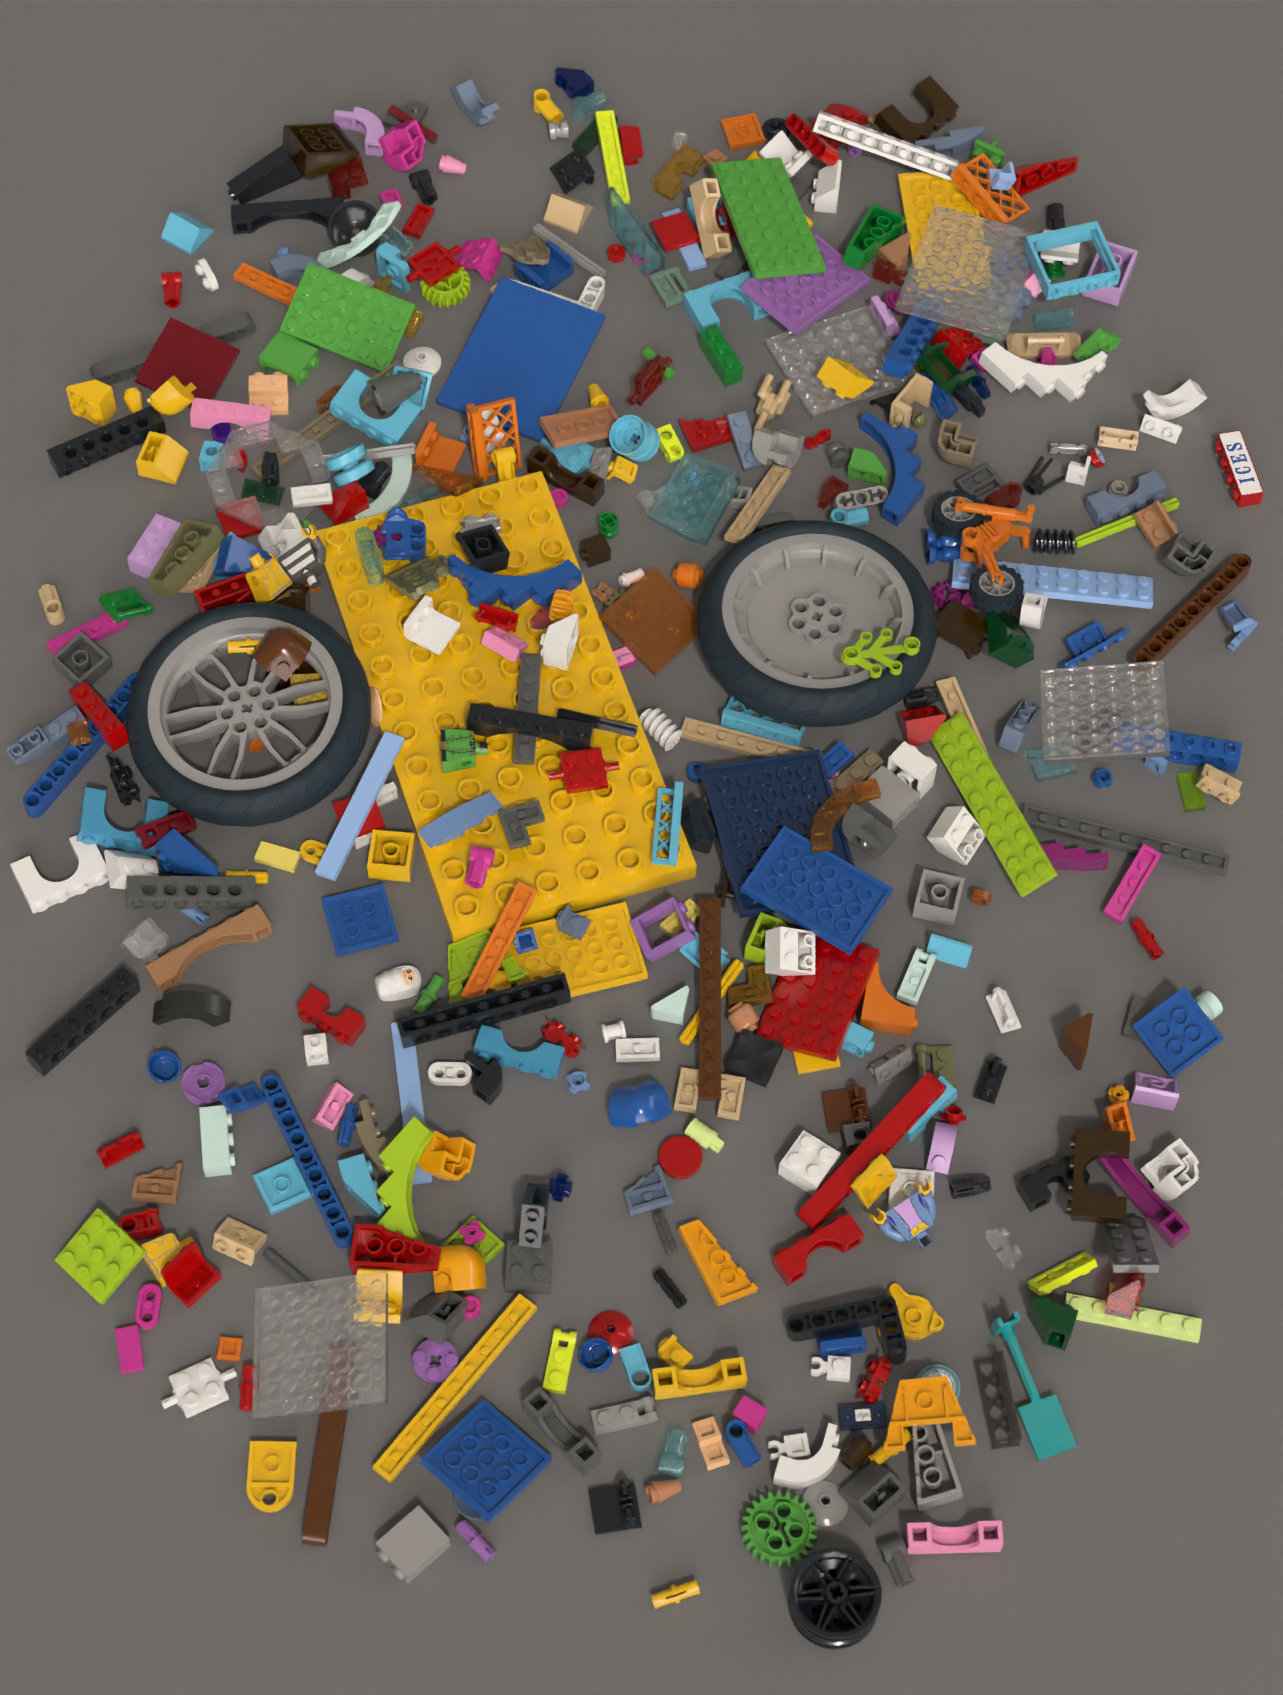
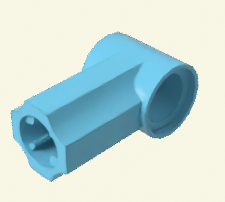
[829,507,869,527]

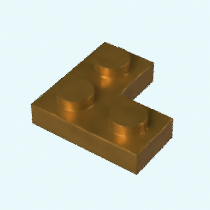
[728,964,773,1009]

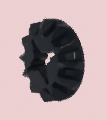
[762,118,791,141]

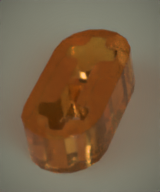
[316,385,342,415]

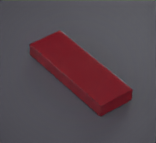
[388,105,438,145]

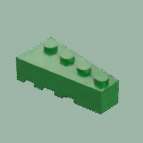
[842,203,907,270]

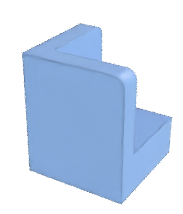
[988,162,1016,191]

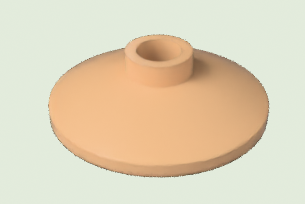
[370,686,382,728]

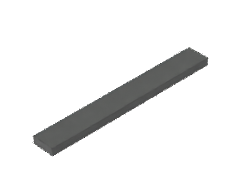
[715,176,811,280]

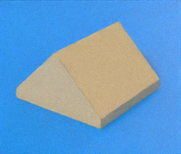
[544,193,593,234]

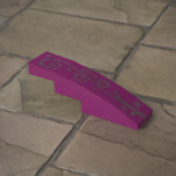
[1041,842,1109,871]

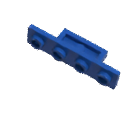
[1057,621,1131,671]

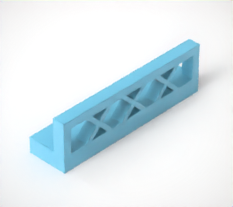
[652,781,684,866]

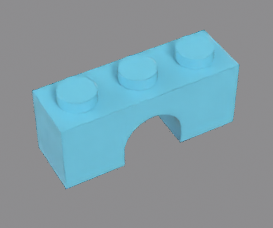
[904,1075,957,1143]

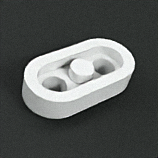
[195,258,219,292]
[428,1062,472,1086]

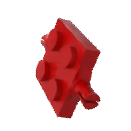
[405,241,462,288]
[548,747,620,794]

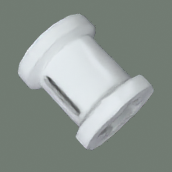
[601,1020,626,1043]

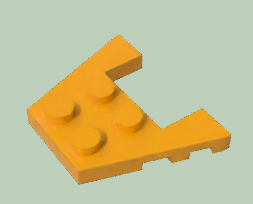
[884,1376,976,1453]

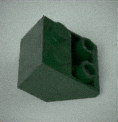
[1028,1296,1079,1351]

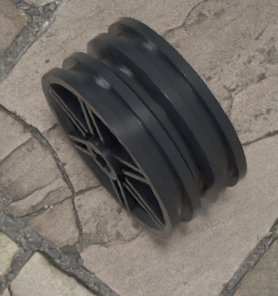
[788,1548,882,1649]

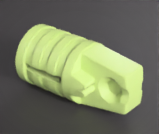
[684,1118,724,1153]

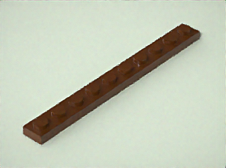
[699,898,721,1101]

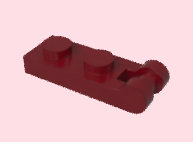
[134,811,197,850]

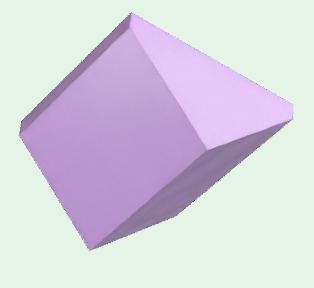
[1130,1071,1180,1111]

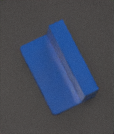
[817,1328,867,1358]

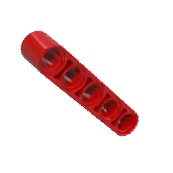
[786,113,839,166]

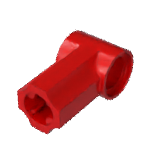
[161,271,182,308]

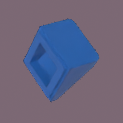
[513,928,539,954]

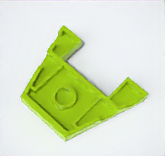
[448,929,529,1004]

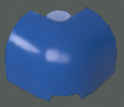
[609,1079,672,1128]

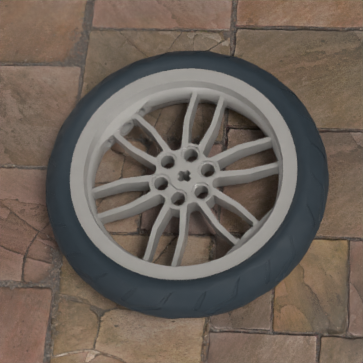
[126,602,371,827]

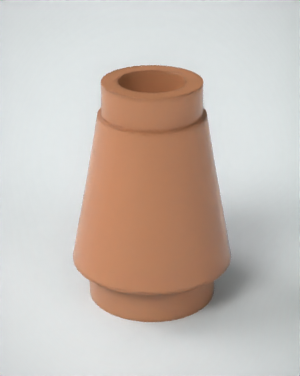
[645,1478,681,1504]

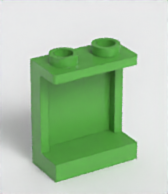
[258,331,320,387]

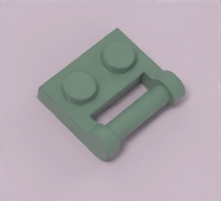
[649,266,694,308]

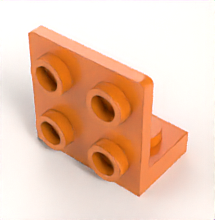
[415,421,466,476]

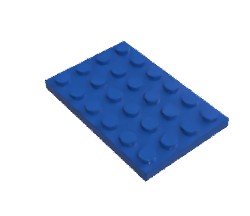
[740,826,894,955]

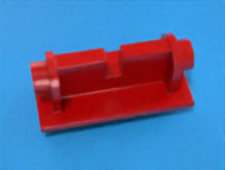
[474,602,519,632]
[541,1019,586,1059]
[96,1130,145,1169]
[855,1355,892,1404]

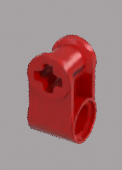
[118,1208,164,1241]

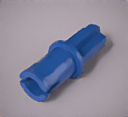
[337,1103,359,1147]

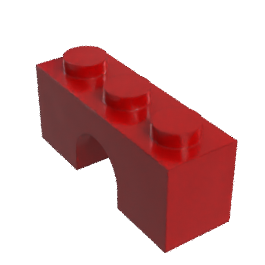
[296,986,366,1047]

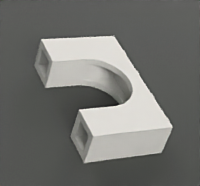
[10,835,109,914]

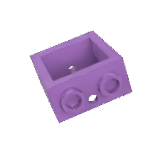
[630,896,697,962]

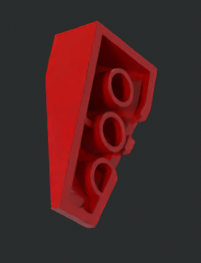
[1012,157,1079,197]
[349,1224,441,1277]

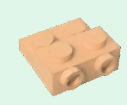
[248,371,289,415]

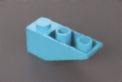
[338,1154,386,1221]

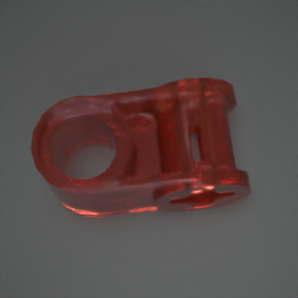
[984,482,1022,509]

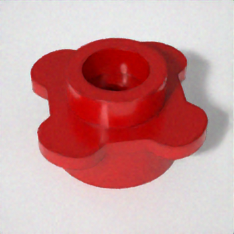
[940,1106,967,1125]

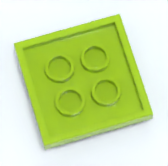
[55,1208,147,1305]

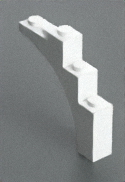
[978,342,1108,402]

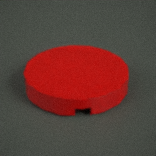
[659,1136,702,1179]

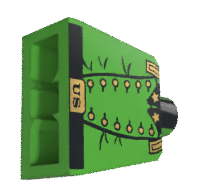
[440,728,488,773]

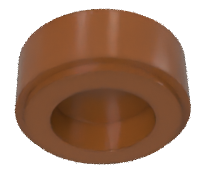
[969,889,992,906]

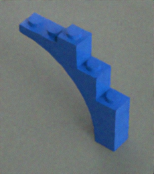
[859,412,925,527]
[447,554,582,611]

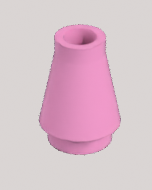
[439,154,467,175]

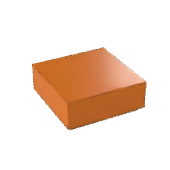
[216,1336,243,1363]

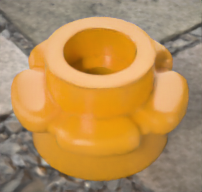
[1108,1085,1129,1104]

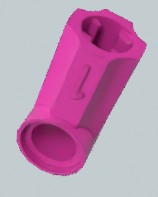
[465,845,495,889]

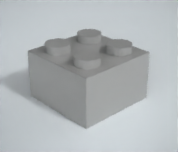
[912,869,965,926]

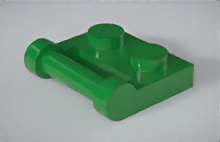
[99,587,153,623]

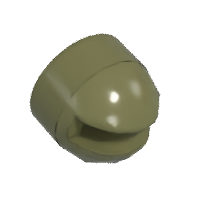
[910,411,926,428]

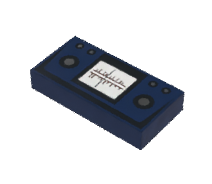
[838,1403,887,1431]

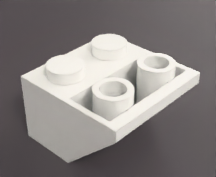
[926,806,986,865]
[765,926,815,976]

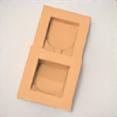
[692,1416,730,1471]

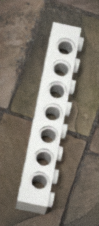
[813,111,959,181]

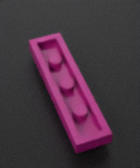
[46,613,129,656]
[1102,844,1162,924]

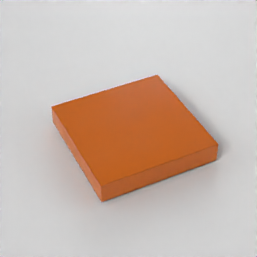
[720,113,766,151]

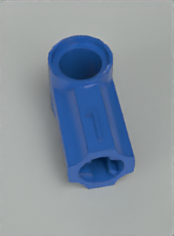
[724,1420,762,1469]

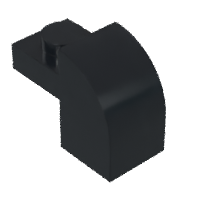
[466,1053,503,1105]

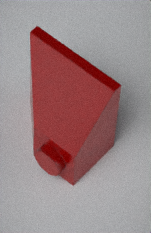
[317,480,370,525]
[896,705,946,747]

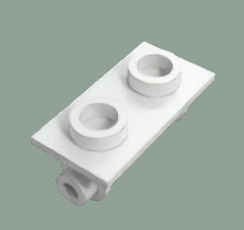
[1139,414,1182,444]
[985,987,1021,1034]

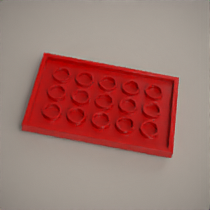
[755,935,880,1062]

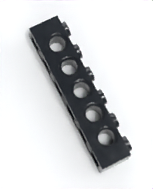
[47,406,166,478]
[25,966,140,1077]

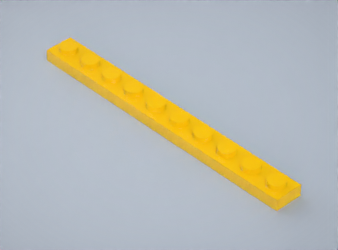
[372,1293,537,1484]

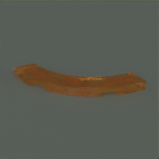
[810,779,881,853]

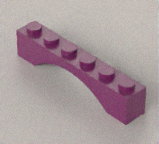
[1095,1127,1190,1248]

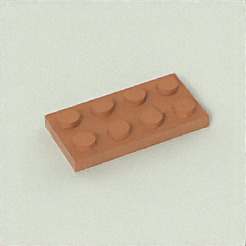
[539,404,619,448]

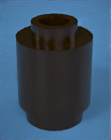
[839,1436,873,1471]

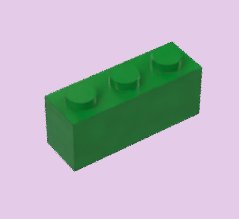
[699,325,743,387]

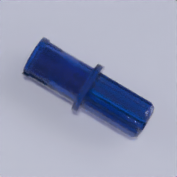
[966,364,991,400]

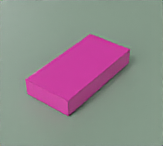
[115,1325,145,1375]

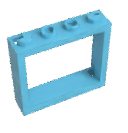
[1024,221,1121,300]

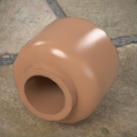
[727,1001,760,1034]

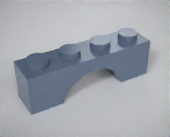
[1084,470,1167,526]

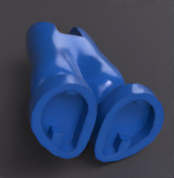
[924,529,962,565]

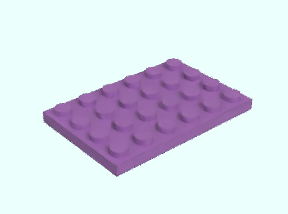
[740,234,871,336]

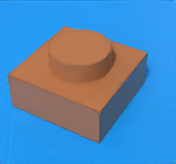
[702,148,729,168]

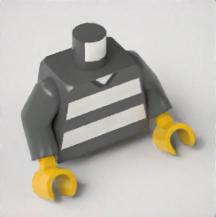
[262,524,326,589]

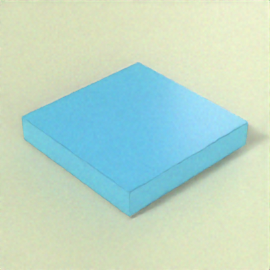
[252,1157,312,1215]

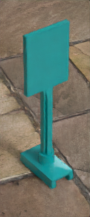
[989,1311,1077,1461]

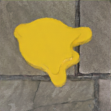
[878,1283,944,1341]

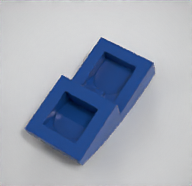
[218,1082,266,1113]

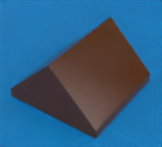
[1058,1013,1093,1071]

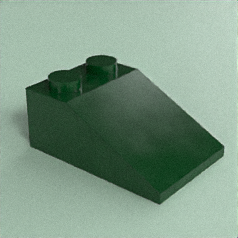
[986,611,1034,669]

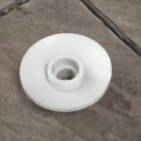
[403,347,441,375]

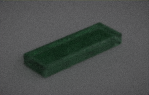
[572,109,618,156]

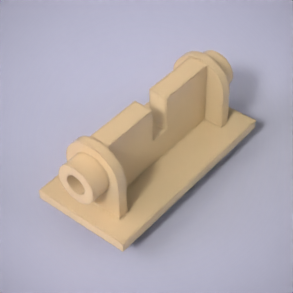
[1097,426,1139,451]

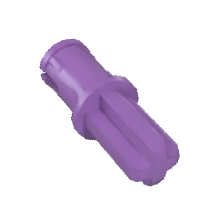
[455,1520,496,1563]

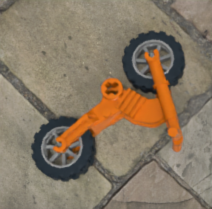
[931,490,1035,613]

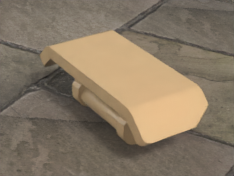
[1006,332,1082,359]

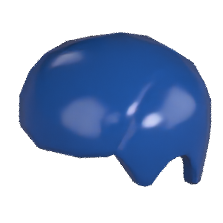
[147,1050,181,1083]
[578,1338,613,1373]

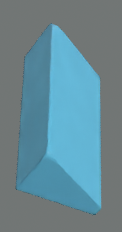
[926,934,973,968]

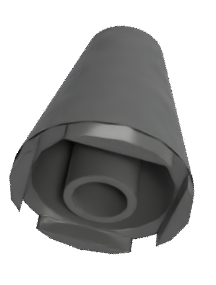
[366,371,423,417]

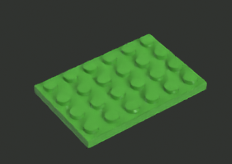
[279,262,416,372]

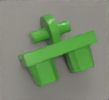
[971,139,1006,169]

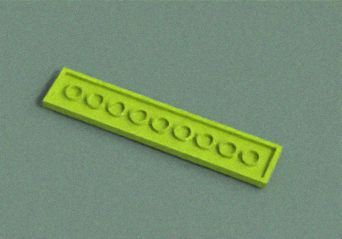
[930,711,1058,898]

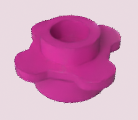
[459,1220,485,1246]

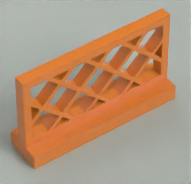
[950,153,1030,233]
[466,397,522,482]

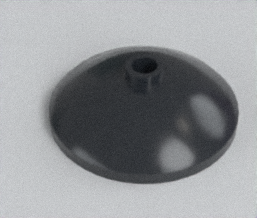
[328,200,384,257]

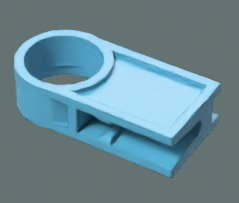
[619,1343,652,1392]

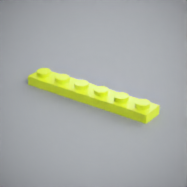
[595,110,630,206]

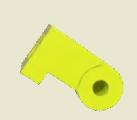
[657,424,685,463]

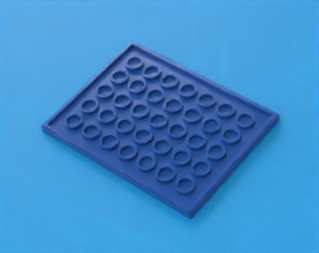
[436,277,606,443]

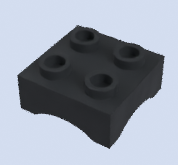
[726,1028,784,1088]

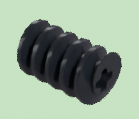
[1034,528,1076,555]

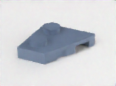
[623,1164,673,1216]

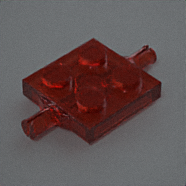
[628,354,672,406]

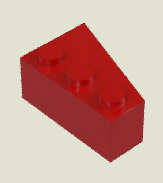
[193,571,255,614]

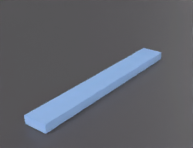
[315,731,405,881]
[391,1023,432,1185]

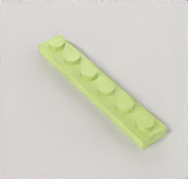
[1065,1293,1202,1343]

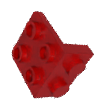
[930,325,985,370]
[161,1241,222,1308]

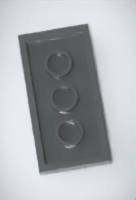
[1100,1217,1160,1273]

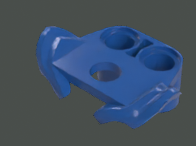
[381,507,426,562]

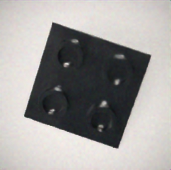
[550,146,595,195]
[106,755,142,806]
[588,1479,642,1535]

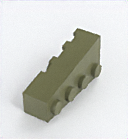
[147,518,225,599]

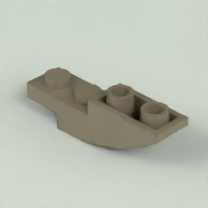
[355,1099,394,1180]

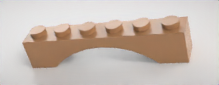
[145,904,273,995]

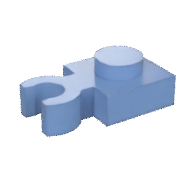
[1227,619,1259,652]

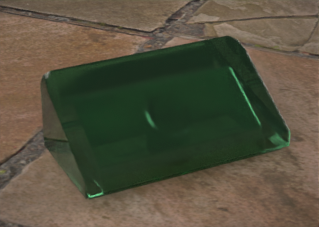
[241,478,286,506]

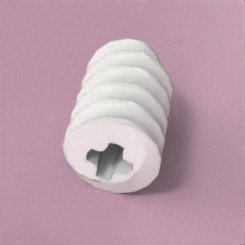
[639,708,683,752]

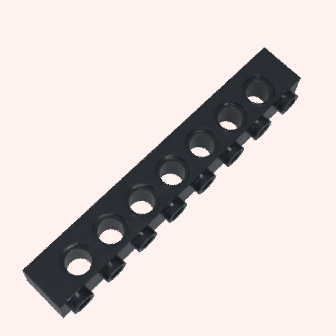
[396,973,571,1049]

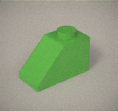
[847,447,887,487]

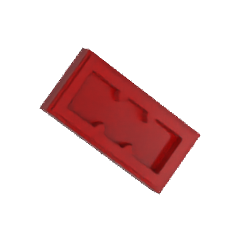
[402,203,435,239]

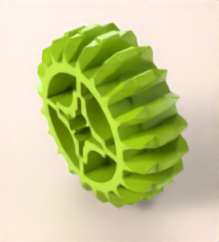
[420,267,471,308]

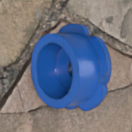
[1092,768,1113,788]

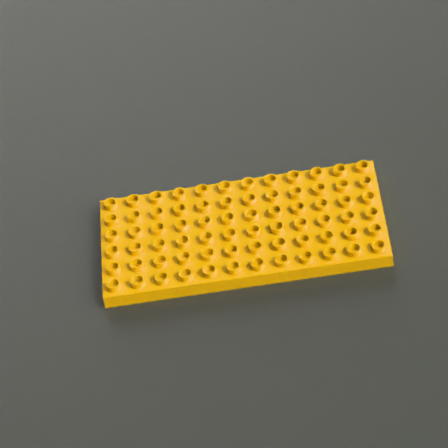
[315,471,697,943]

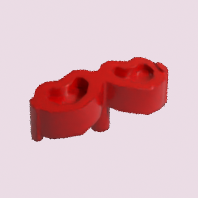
[805,429,831,450]

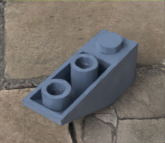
[998,699,1041,753]

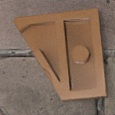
[131,1163,183,1204]

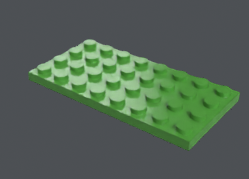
[710,157,827,279]

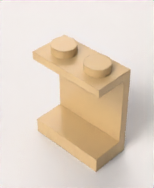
[889,373,933,430]

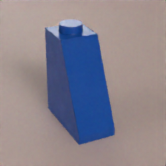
[213,535,272,577]

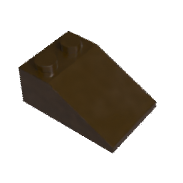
[268,584,310,613]

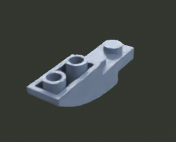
[914,126,985,158]
[5,705,88,766]

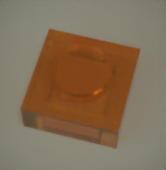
[66,720,92,747]

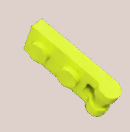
[542,1328,577,1395]

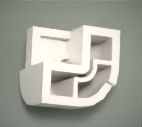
[257,513,310,561]
[1140,1138,1200,1201]

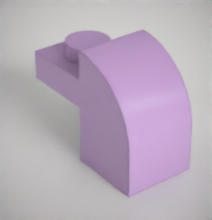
[926,1121,958,1175]

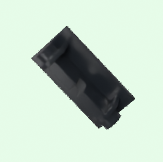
[974,1057,1007,1104]

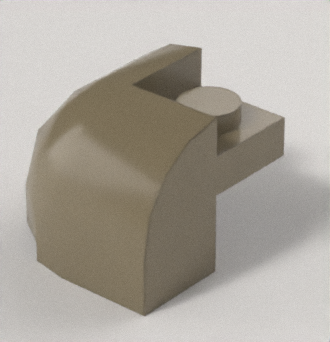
[937,419,980,469]

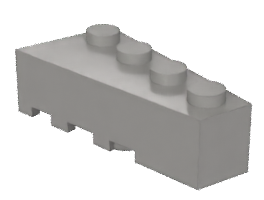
[912,1424,963,1512]

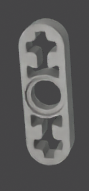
[833,486,888,511]

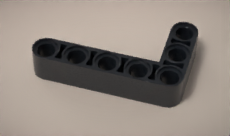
[786,1295,907,1365]

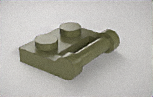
[914,1045,956,1089]

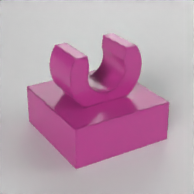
[1036,346,1058,365]

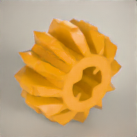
[549,589,575,623]

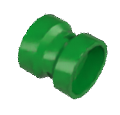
[599,512,618,539]

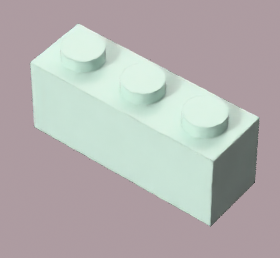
[199,1105,236,1177]

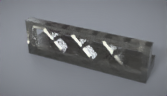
[973,1351,1022,1450]

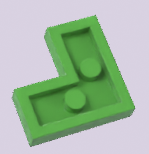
[1073,327,1122,361]

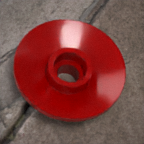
[588,1311,634,1355]

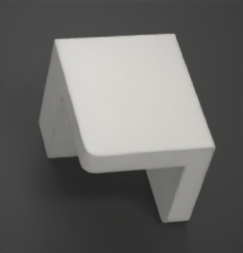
[1065,456,1091,486]

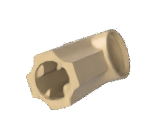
[38,584,65,626]

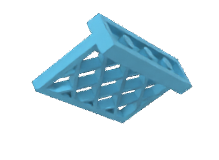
[720,695,806,747]

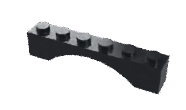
[231,197,344,234]
[466,703,594,751]

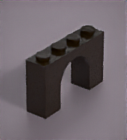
[874,75,959,144]
[1067,1128,1130,1225]

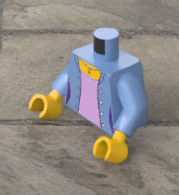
[869,1178,936,1249]

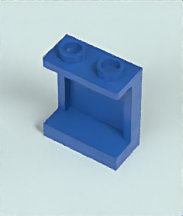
[514,240,574,291]

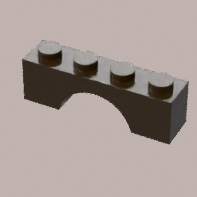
[527,445,604,507]

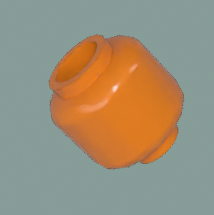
[673,562,704,589]

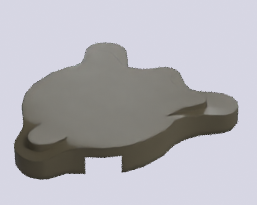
[499,235,550,265]

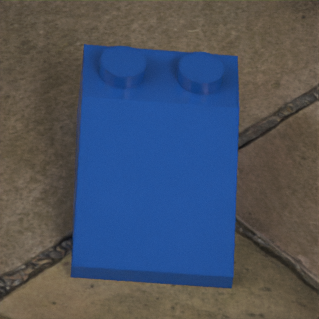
[155,829,219,876]

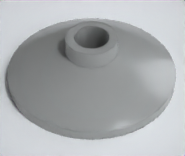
[801,1481,848,1527]

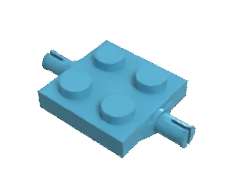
[540,437,595,474]

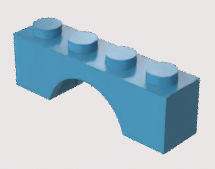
[474,1025,565,1079]

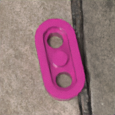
[135,1284,162,1330]

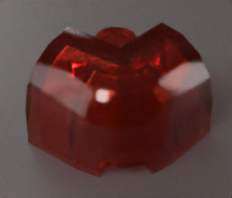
[327,155,368,200]

